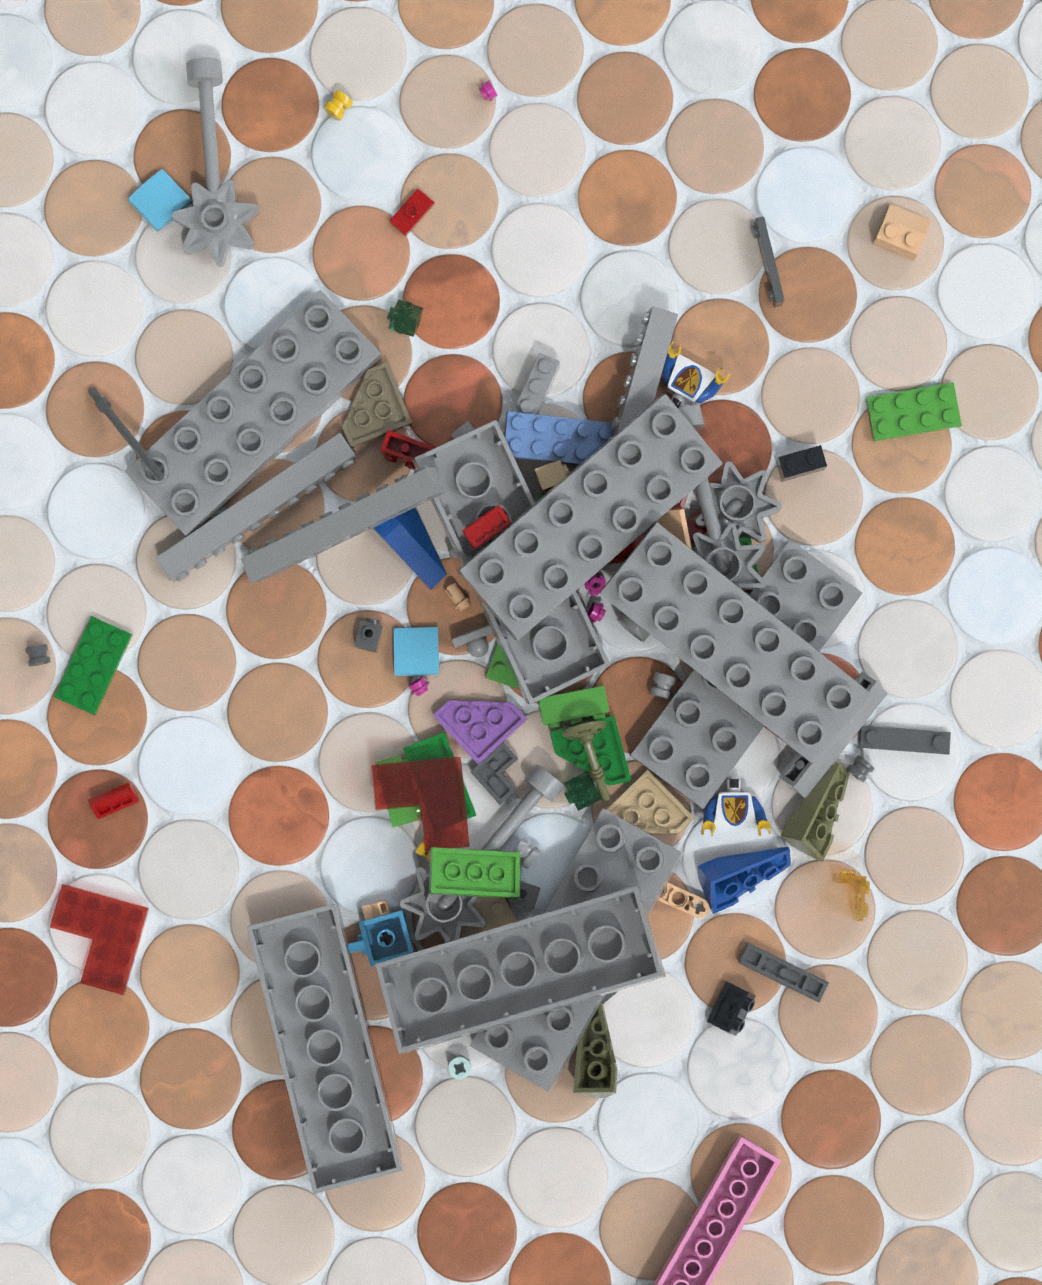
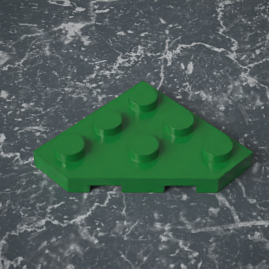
[550,715,631,786]

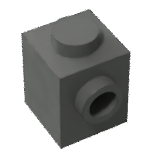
[354,618,383,653]
[508,881,541,909]

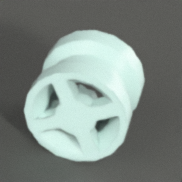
[448,1056,471,1080]

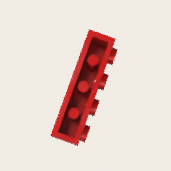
[380,430,437,470]

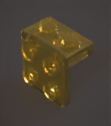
[833,869,870,922]

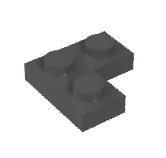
[471,742,518,805]

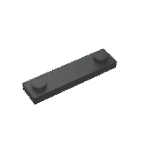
[751,216,784,308]
[859,726,951,755]
[738,942,829,1003]

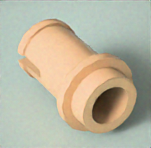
[444,583,471,612]

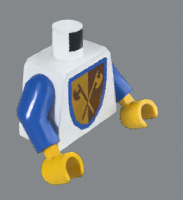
[662,341,731,408]
[701,779,771,837]

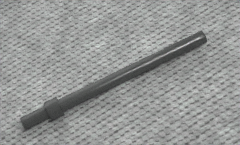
[88,387,165,481]

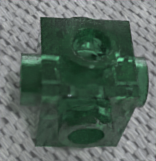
[387,300,424,337]
[564,771,602,811]

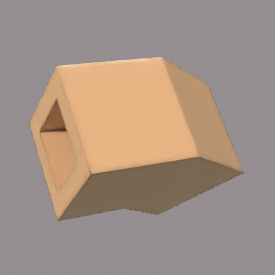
[362,900,390,920]

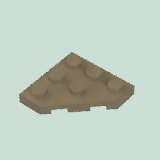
[342,362,412,448]

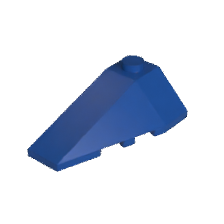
[373,508,447,590]
[698,846,791,914]

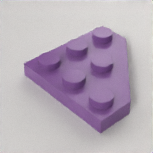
[433,700,527,764]

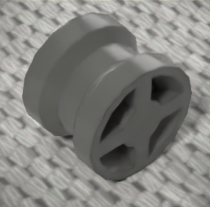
[25,644,51,667]
[846,755,875,783]

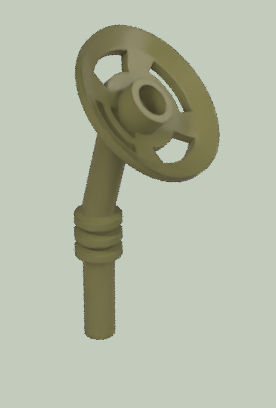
[562,721,610,801]

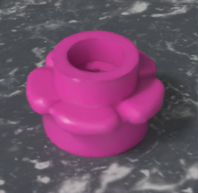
[479,80,498,101]
[585,574,606,596]
[587,602,606,623]
[408,677,429,696]

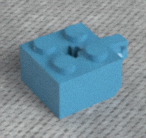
[347,910,415,966]

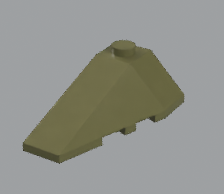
[781,763,850,862]
[573,1003,618,1098]

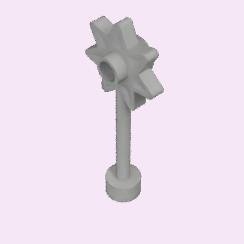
[172,58,260,267]
[678,405,766,590]
[616,462,782,642]
[400,764,565,943]

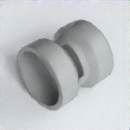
[649,672,676,700]
[512,837,541,869]

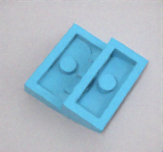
[128,169,192,232]
[393,627,439,676]

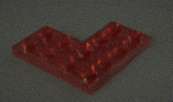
[371,757,470,851]
[50,884,149,995]

